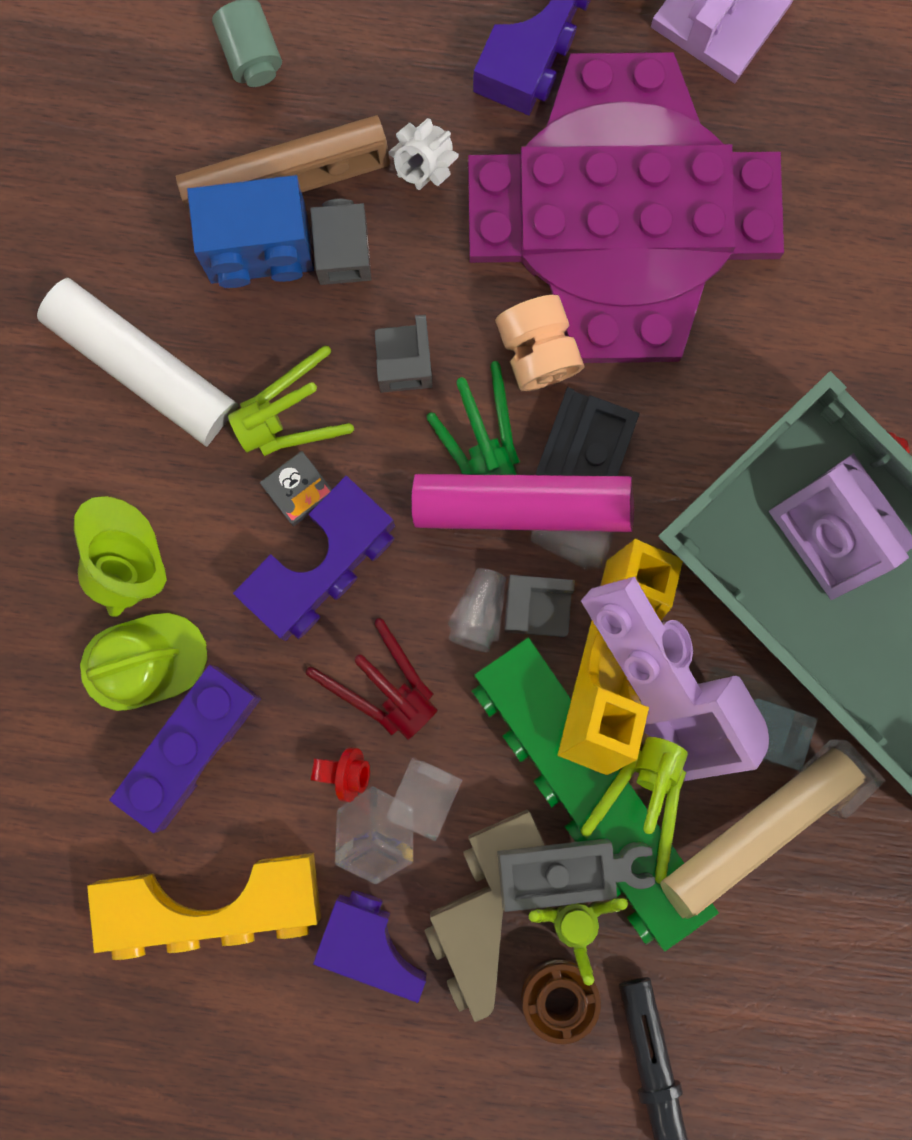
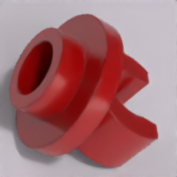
[311,747,370,803]

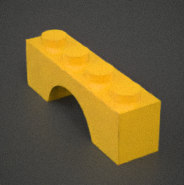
[557,539,683,775]
[87,853,321,960]

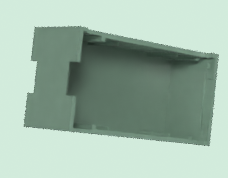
[658,371,912,796]

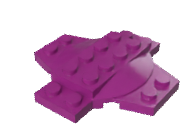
[468,52,784,363]

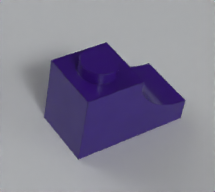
[313,890,427,1003]

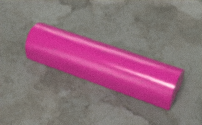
[412,474,635,532]

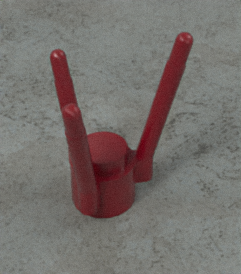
[306,618,438,740]

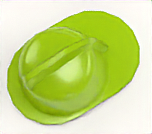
[74,496,167,617]
[80,613,208,711]

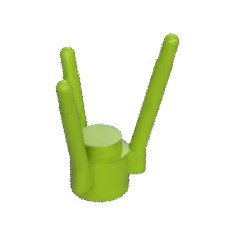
[228,346,354,456]
[581,737,688,884]
[528,898,628,986]

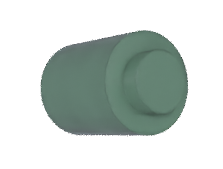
[212,0,282,87]

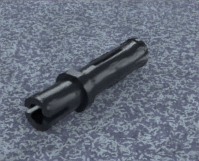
[619,977,688,1140]

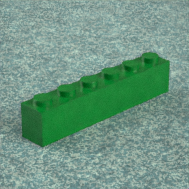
[471,637,719,952]

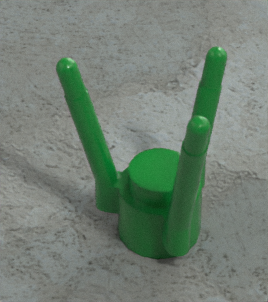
[426,361,520,475]

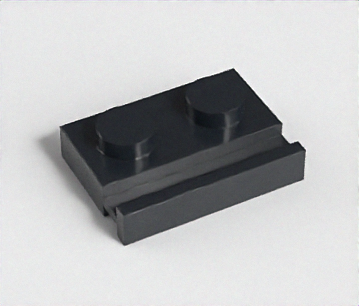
[535,387,640,476]

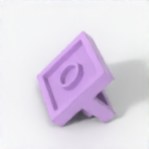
[651,0,793,84]
[769,453,912,600]

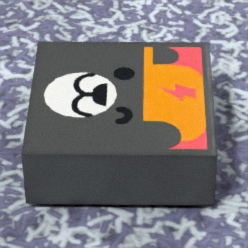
[260,451,332,527]

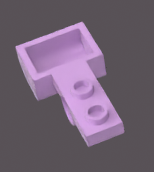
[581,577,769,781]

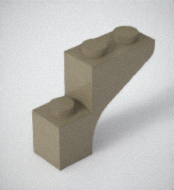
[425,809,544,1022]

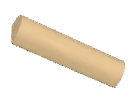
[660,748,866,919]

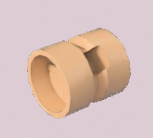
[495,295,585,391]

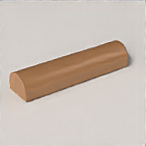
[176,115,390,219]

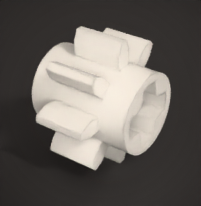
[389,118,458,190]

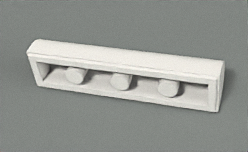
[37,278,239,447]

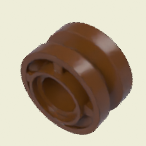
[521,958,601,1045]

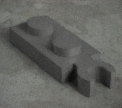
[497,838,655,912]

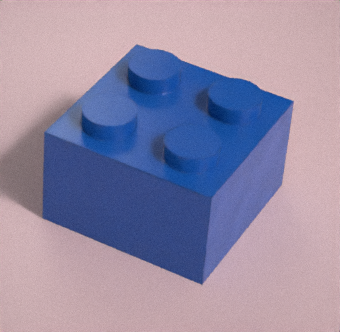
[187,175,314,288]

